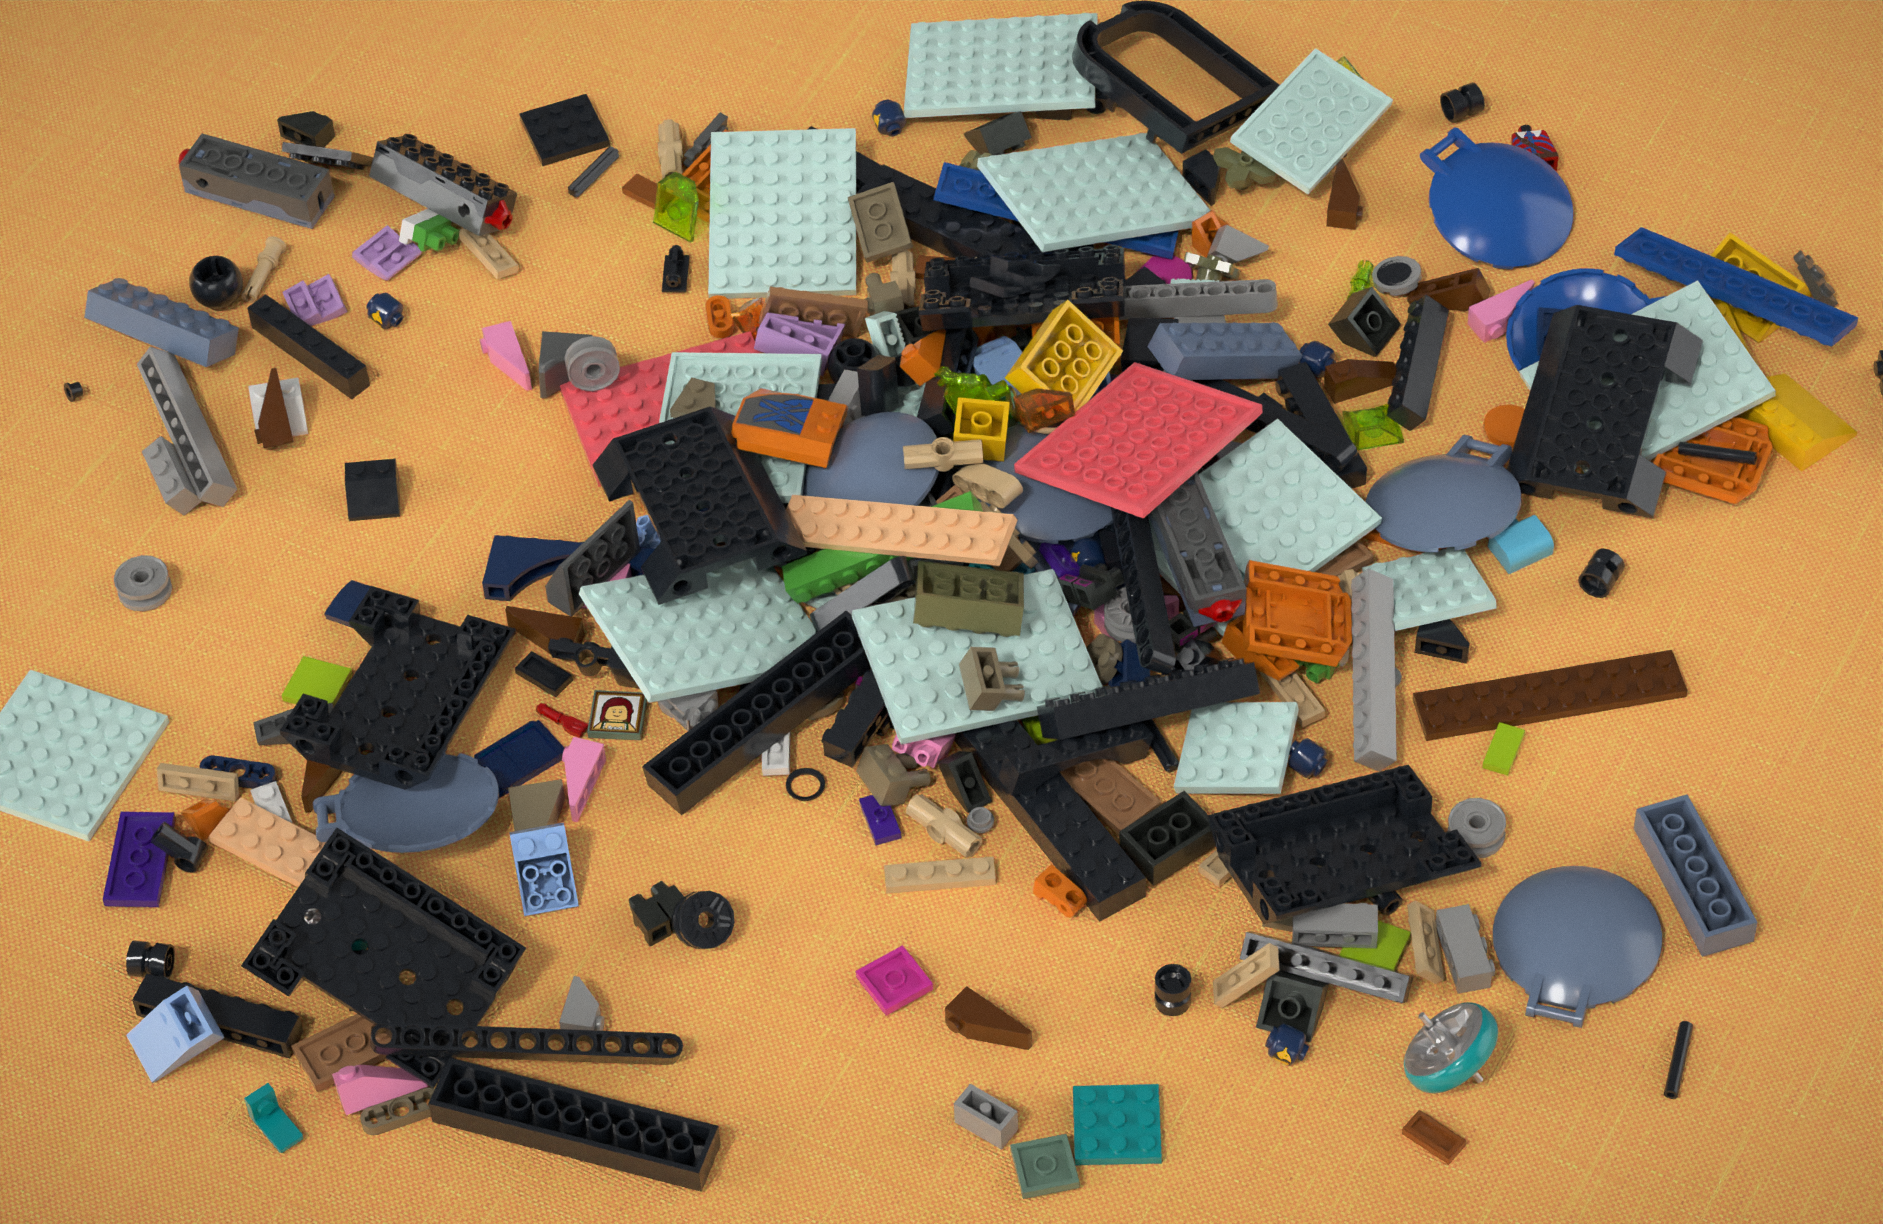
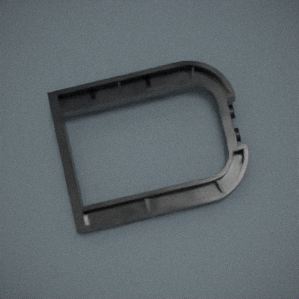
[1072,0,1280,154]

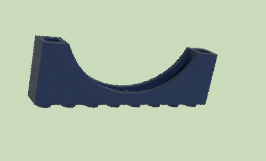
[482,535,655,602]

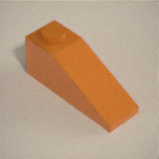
[900,329,946,386]
[1221,615,1299,681]

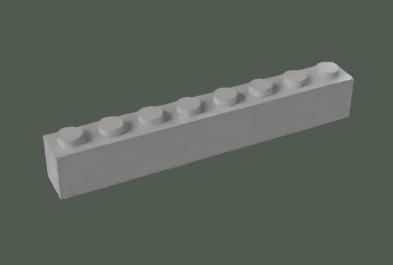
[137,347,237,507]
[1351,568,1397,772]

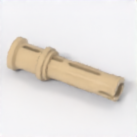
[241,236,287,303]

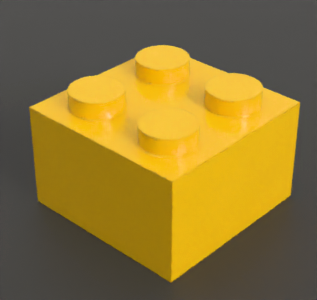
[953,397,1010,462]

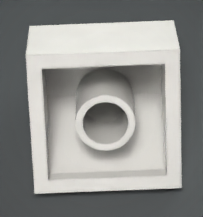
[248,378,308,437]

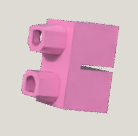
[892,734,956,768]

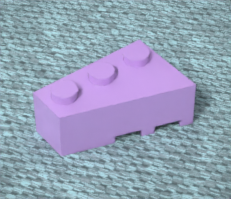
[754,312,845,376]

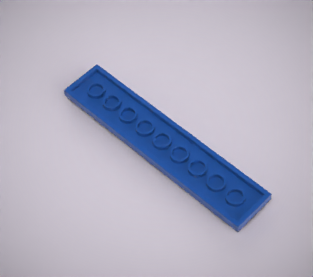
[934,162,1179,259]
[1614,227,1859,347]

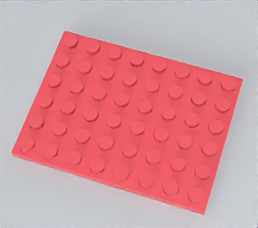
[560,331,760,487]
[1014,362,1263,518]

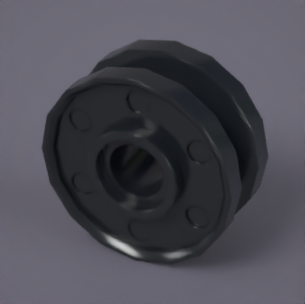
[672,891,735,949]

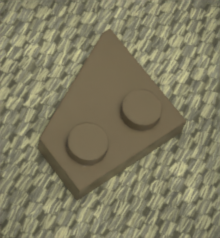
[670,377,716,418]

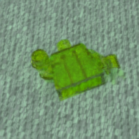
[934,366,1010,415]

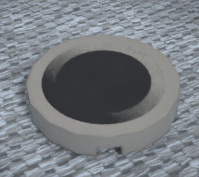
[1372,256,1422,296]

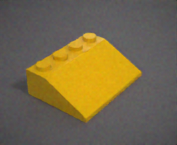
[1685,232,1812,344]
[1005,300,1123,418]
[1737,373,1858,472]

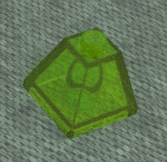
[653,172,699,243]
[1342,403,1404,450]

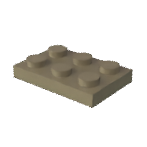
[847,182,913,263]

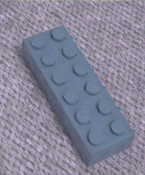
[84,278,239,367]
[1148,322,1303,380]
[1634,794,1757,957]

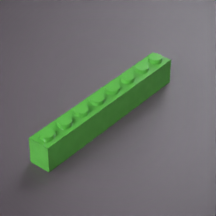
[782,491,983,604]

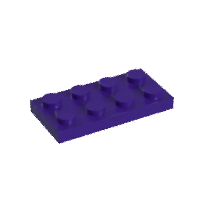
[103,811,176,907]

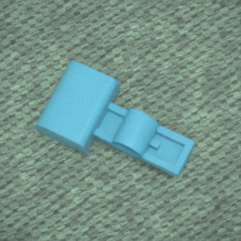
[1487,515,1554,574]

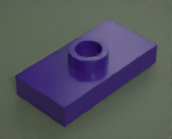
[1039,542,1080,578]
[859,795,901,846]

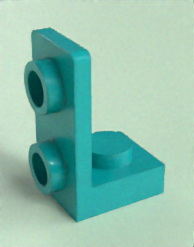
[244,1083,303,1153]

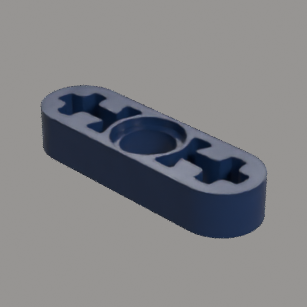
[199,755,277,789]

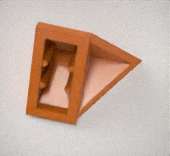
[1192,210,1229,258]
[180,799,230,841]

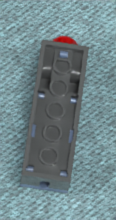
[178,133,335,229]
[1148,472,1246,627]

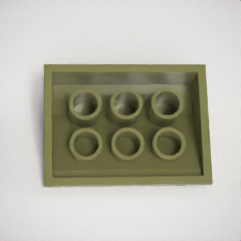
[913,561,1024,637]

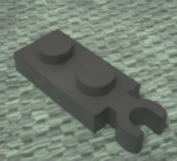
[683,112,728,167]
[1793,250,1838,307]

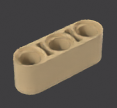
[952,463,1023,509]

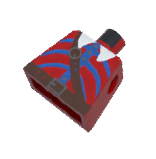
[1511,125,1559,172]

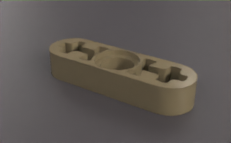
[360,1087,435,1136]

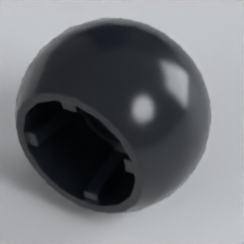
[189,256,243,309]
[828,338,880,383]

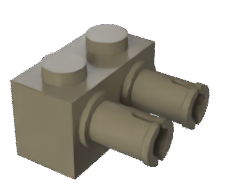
[864,273,904,316]
[959,647,1025,711]
[856,744,930,807]

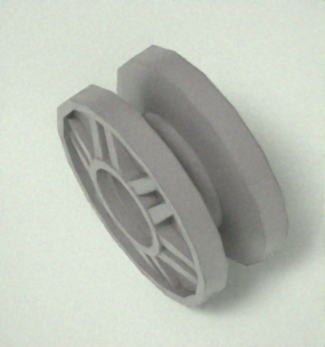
[564,336,620,391]
[113,555,172,611]
[1104,587,1136,643]
[1448,798,1506,858]

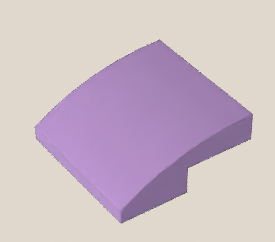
[352,225,422,281]
[282,274,348,326]

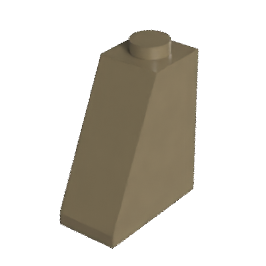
[508,779,565,831]

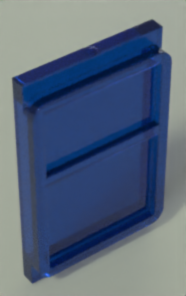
[474,720,565,799]

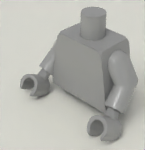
[658,690,718,731]

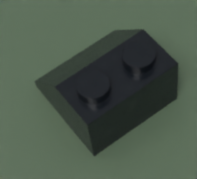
[345,458,400,521]

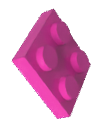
[855,945,933,1016]

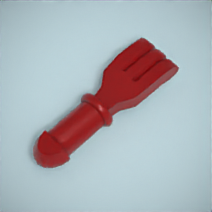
[536,703,588,738]

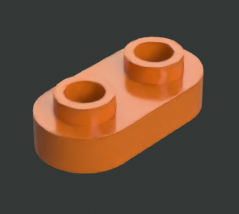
[705,295,733,338]

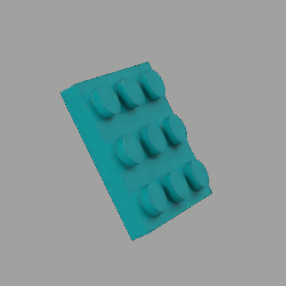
[1073,1084,1162,1165]

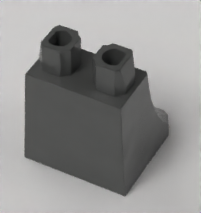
[539,331,593,399]

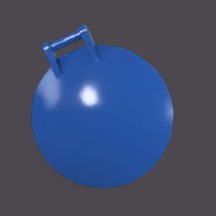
[1420,127,1573,269]
[1506,268,1666,373]

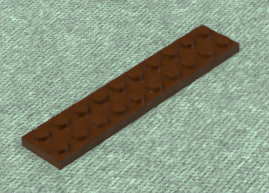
[1413,650,1688,741]

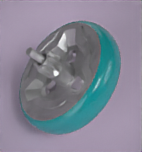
[1404,1002,1498,1094]

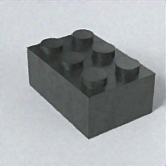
[1119,791,1216,886]

